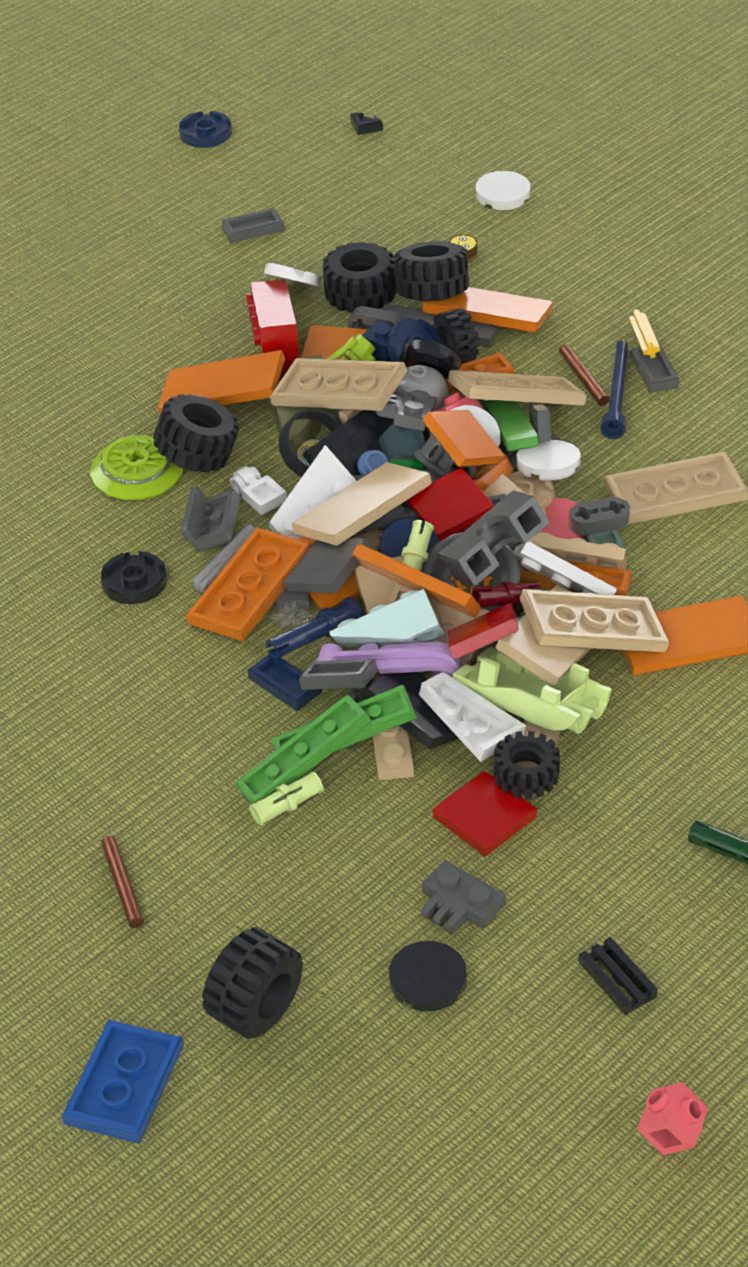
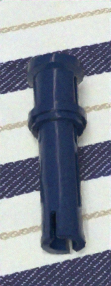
[266,597,363,660]

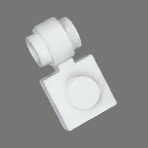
[230,466,287,515]

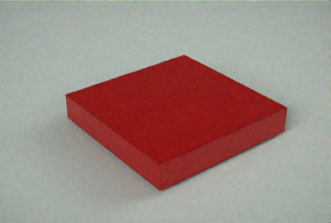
[406,467,495,541]
[448,603,519,659]
[433,770,537,857]

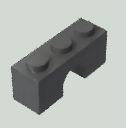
[438,490,550,586]

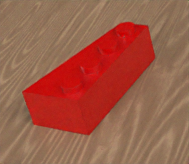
[246,279,299,381]

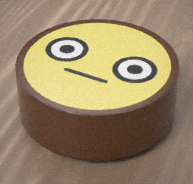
[449,235,477,259]

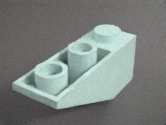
[329,589,446,648]

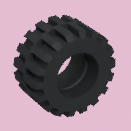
[394,241,469,301]
[323,242,396,313]
[153,394,239,473]
[202,927,303,1039]

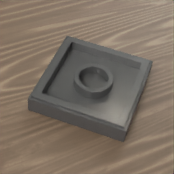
[283,538,371,593]

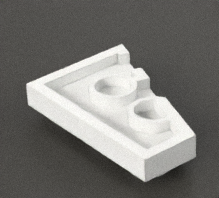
[269,445,356,539]
[514,541,617,595]
[419,672,526,762]

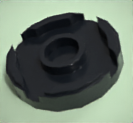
[399,340,461,379]
[101,551,167,604]
[389,941,467,1011]

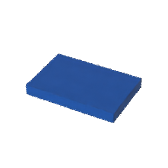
[62,1019,184,1144]

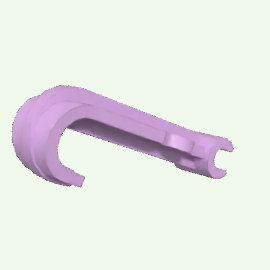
[317,642,461,678]

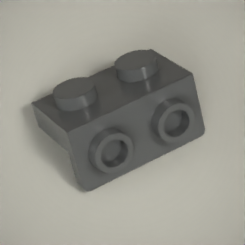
[181,486,240,552]

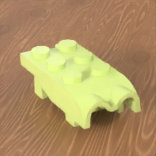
[453,647,612,734]

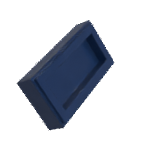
[248,654,322,711]

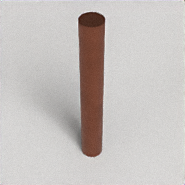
[559,344,609,406]
[101,836,144,928]

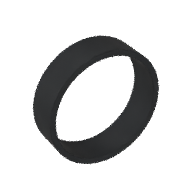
[279,408,342,477]

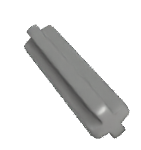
[193,524,257,594]

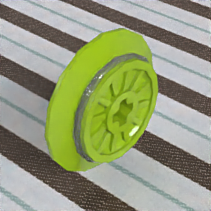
[90,435,183,500]

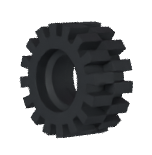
[432,308,480,364]
[494,731,560,799]

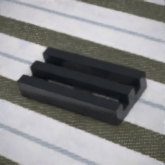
[578,937,658,1015]

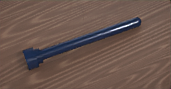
[600,340,628,439]

